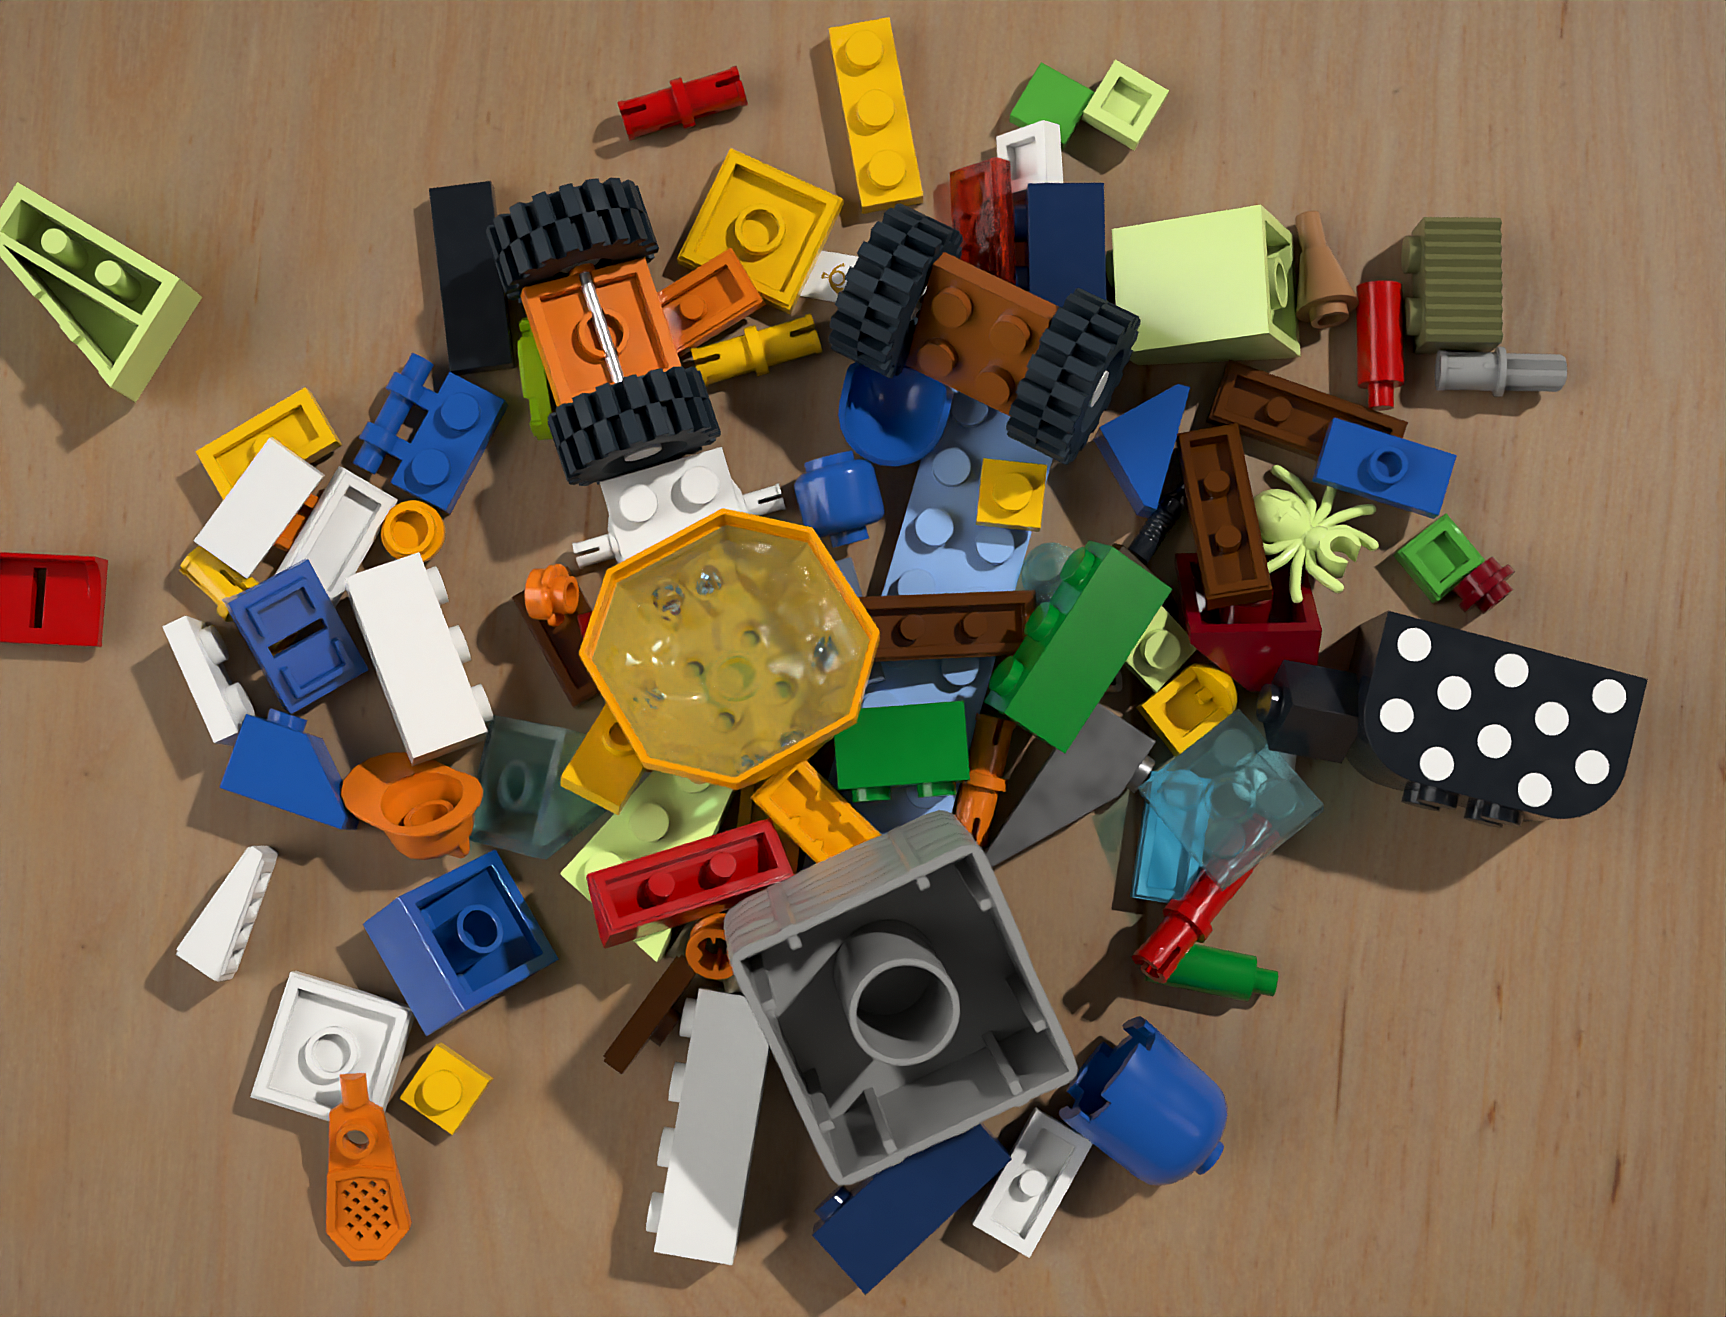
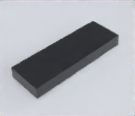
[429,181,515,375]

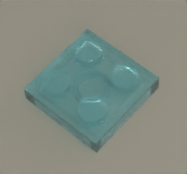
[1138,708,1324,891]

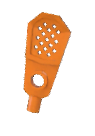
[326,1073,412,1261]

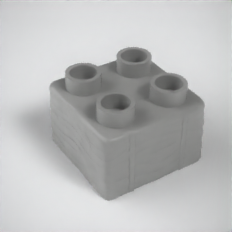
[724,810,1078,1186]

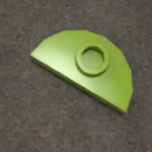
[518,317,556,440]

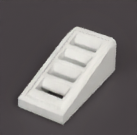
[176,846,279,982]

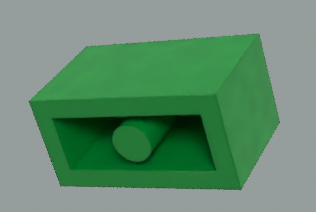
[834,701,970,803]

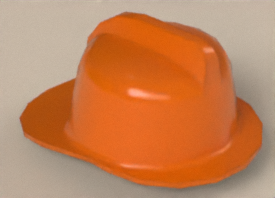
[341,752,484,860]

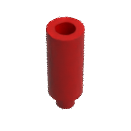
[1356,280,1404,411]

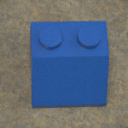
[363,849,559,1037]

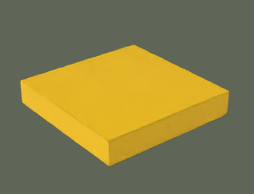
[677,148,844,315]

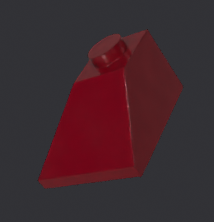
[1175,553,1322,691]

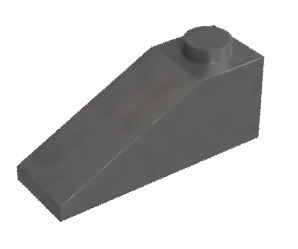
[984,703,1156,866]

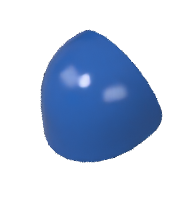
[838,362,953,467]

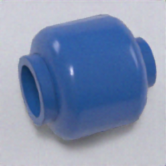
[794,451,884,548]

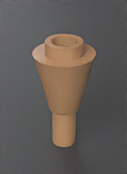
[1295,211,1359,328]

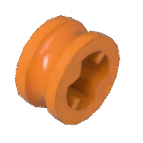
[685,913,734,980]

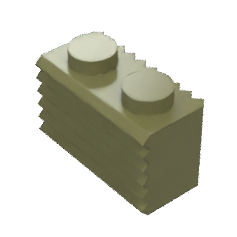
[1401,217,1503,355]

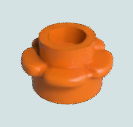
[525,563,579,627]

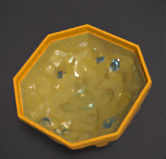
[579,508,880,791]

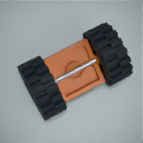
[486,177,721,486]

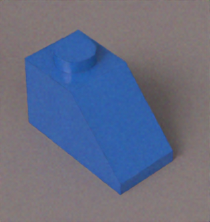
[219,708,360,830]

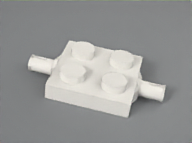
[572,447,786,584]

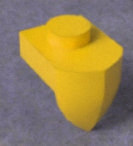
[1136,663,1237,757]

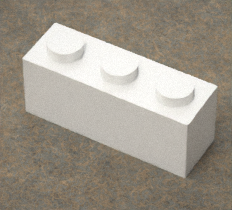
[345,552,494,766]

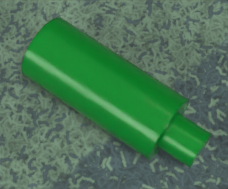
[1145,943,1278,1002]

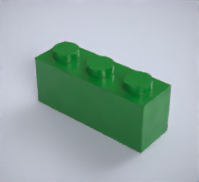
[984,540,1172,753]

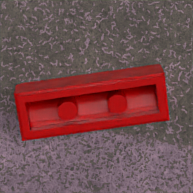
[586,818,794,948]

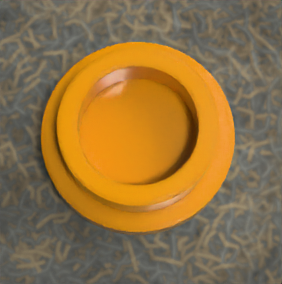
[381,500,445,562]

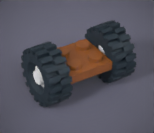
[829,203,1141,465]

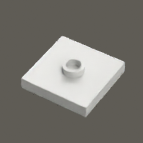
[250,971,415,1121]

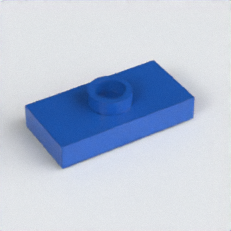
[1312,417,1457,519]

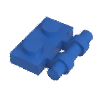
[353,353,509,514]

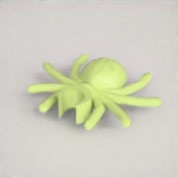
[1253,465,1379,603]

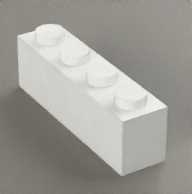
[646,985,771,1265]

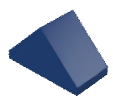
[1093,384,1190,518]

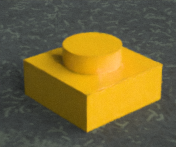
[976,458,1047,532]
[400,1042,493,1135]

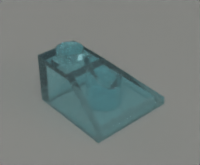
[469,715,607,860]

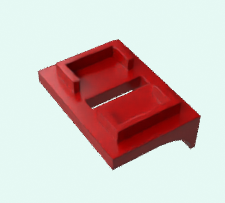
[0,552,108,647]

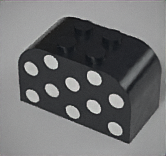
[1346,611,1648,828]

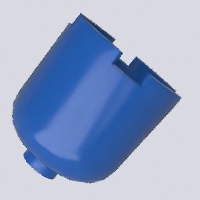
[1059,1016,1227,1186]

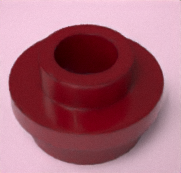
[1453,556,1515,614]

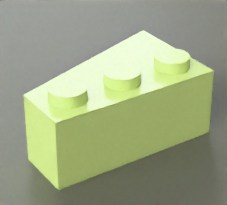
[0,182,202,403]
[560,770,738,962]

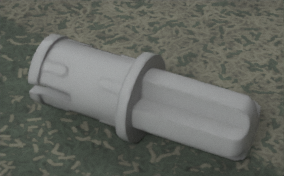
[1435,346,1567,397]

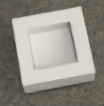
[996,120,1063,201]

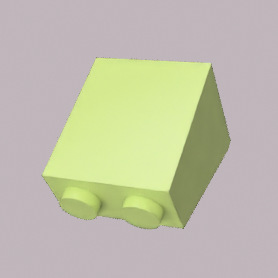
[1106,205,1301,365]

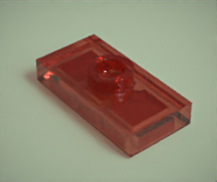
[949,157,1016,285]

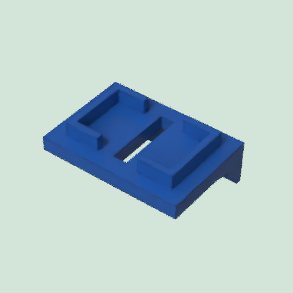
[222,559,369,714]

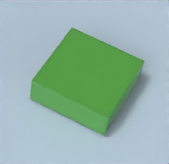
[1009,62,1095,151]
[1393,513,1485,604]

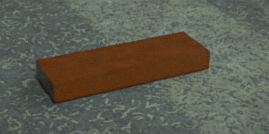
[1206,359,1408,461]
[1175,423,1272,610]
[858,590,1037,662]

